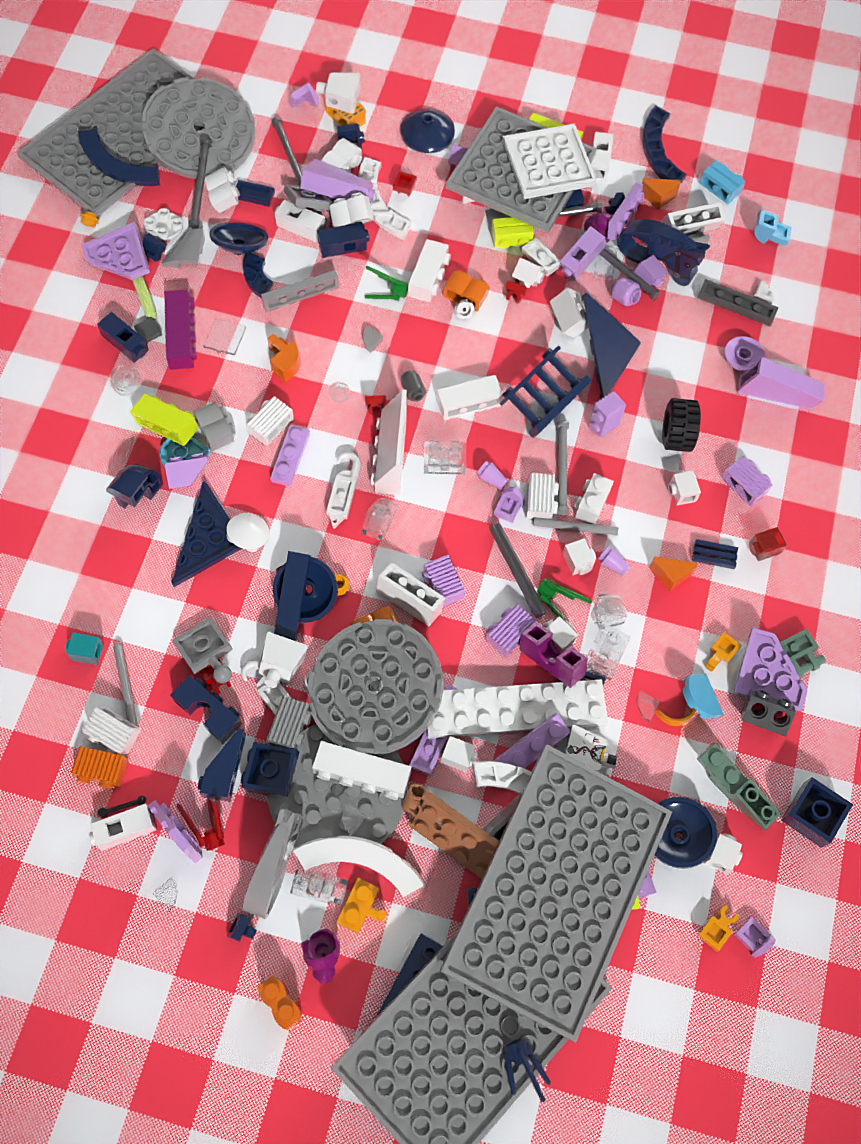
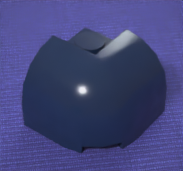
[106,464,163,509]

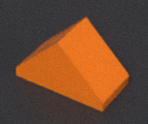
[642,178,681,210]
[650,556,697,591]

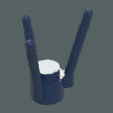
[502,1038,551,1103]

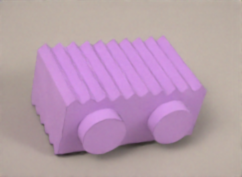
[589,391,626,437]
[721,456,773,506]
[421,555,465,607]
[486,604,536,657]

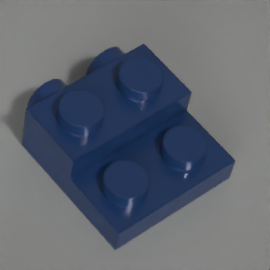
[241,742,299,797]

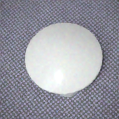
[144,208,183,240]
[227,513,270,552]

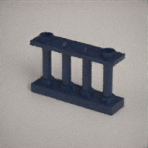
[499,345,592,438]

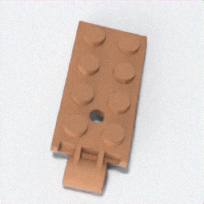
[401,784,499,879]

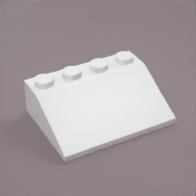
[371,390,407,495]

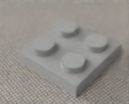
[283,184,332,211]

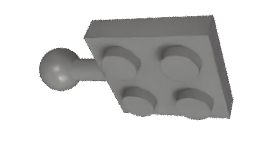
[172,616,233,683]

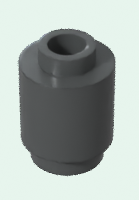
[401,370,427,401]

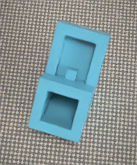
[755,209,792,246]

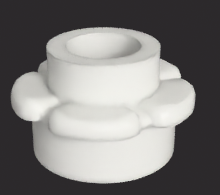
[455,300,474,319]

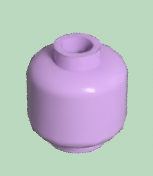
[611,277,641,306]

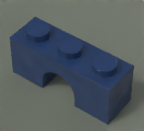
[170,675,242,744]

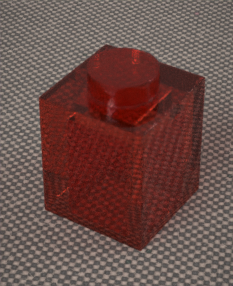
[749,527,787,561]

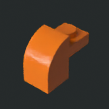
[267,334,300,383]

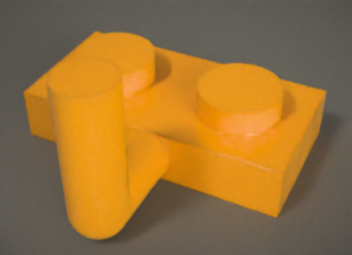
[336,878,387,934]

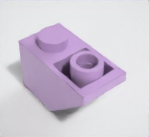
[164,453,209,489]

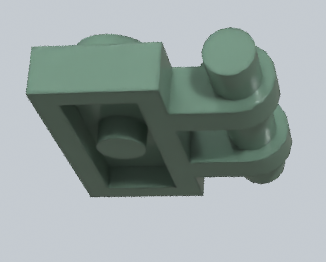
[779,629,826,678]

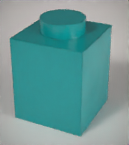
[65,632,104,665]

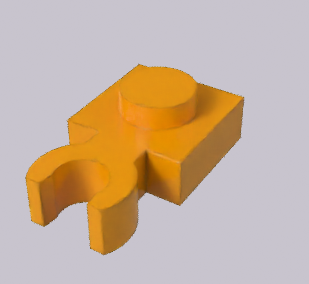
[697,905,739,952]

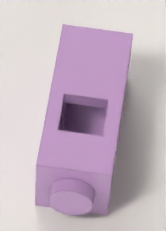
[560,226,607,280]

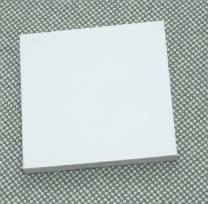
[502,124,597,199]

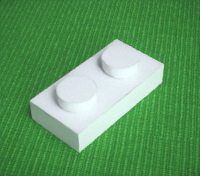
[521,238,561,276]

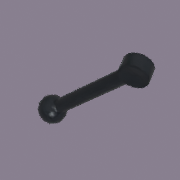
[98,796,146,818]

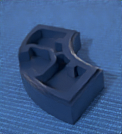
[243,253,273,298]

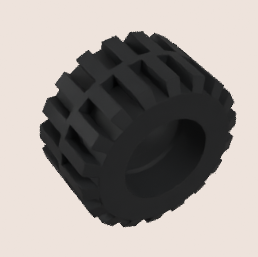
[662,398,701,452]

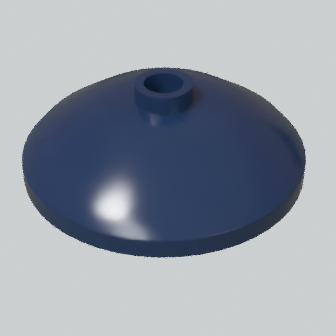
[400,108,455,153]
[209,223,268,255]
[273,557,338,623]
[654,797,717,869]

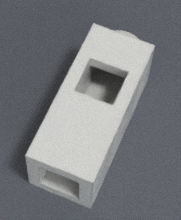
[590,132,614,182]
[274,200,326,243]
[89,804,157,851]

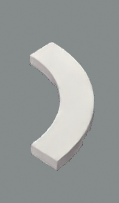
[359,156,412,240]
[472,761,531,795]
[293,836,425,897]

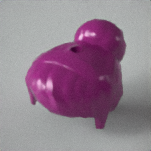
[584,213,612,243]
[301,928,341,984]

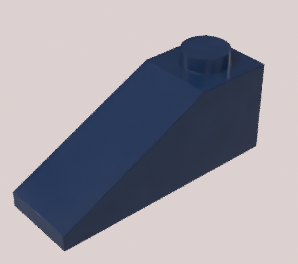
[198,728,246,802]

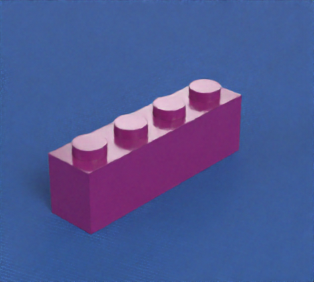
[164,289,197,370]

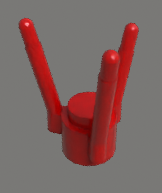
[176,800,225,851]

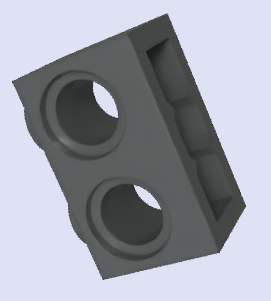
[740,689,796,737]

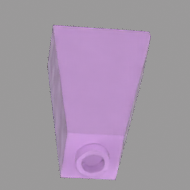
[301,159,375,202]
[737,357,825,409]

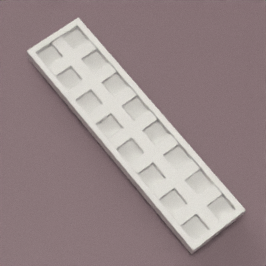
[426,679,608,739]

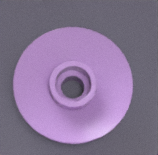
[724,336,765,372]

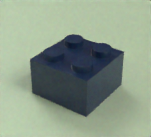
[781,777,854,848]

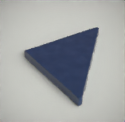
[581,293,641,399]
[171,481,243,587]

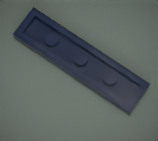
[274,551,311,641]

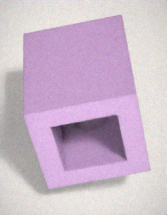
[633,255,668,289]

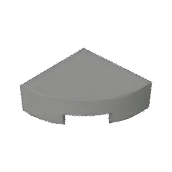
[363,326,383,353]

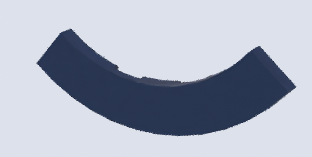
[643,105,687,183]
[78,129,160,186]

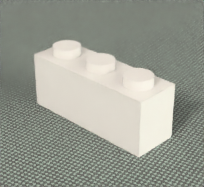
[661,202,726,235]
[408,239,451,302]
[436,375,503,420]
[376,563,445,626]

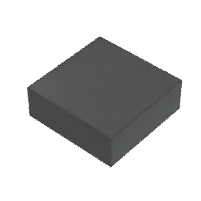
[134,317,162,343]

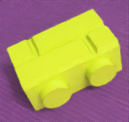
[491,217,534,249]

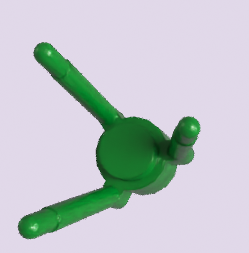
[364,266,409,301]
[537,577,592,620]

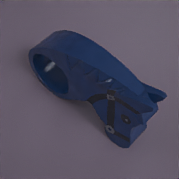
[617,219,710,286]

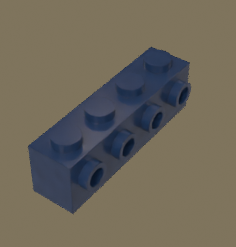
[376,933,443,1017]

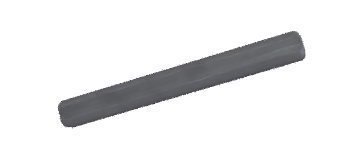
[490,523,546,618]

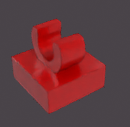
[393,171,417,196]
[505,281,528,304]
[365,395,386,415]

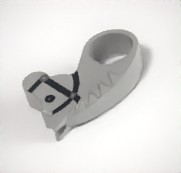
[242,808,305,920]

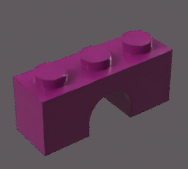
[519,621,588,688]

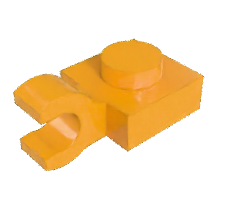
[704,632,742,672]

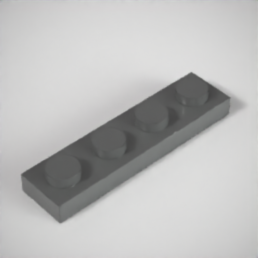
[697,279,779,326]

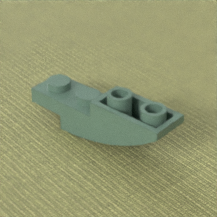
[696,743,781,830]

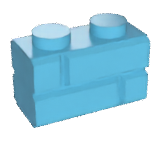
[699,160,746,205]

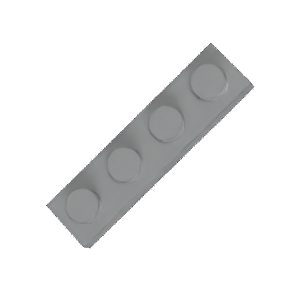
[261,270,339,312]

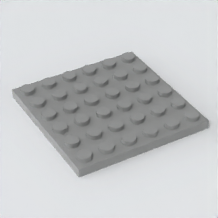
[445,106,597,233]

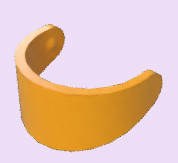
[655,690,696,726]

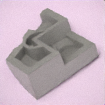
[161,229,205,268]

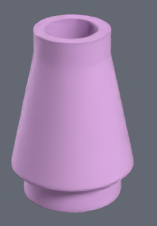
[476,461,508,490]
[597,545,630,576]

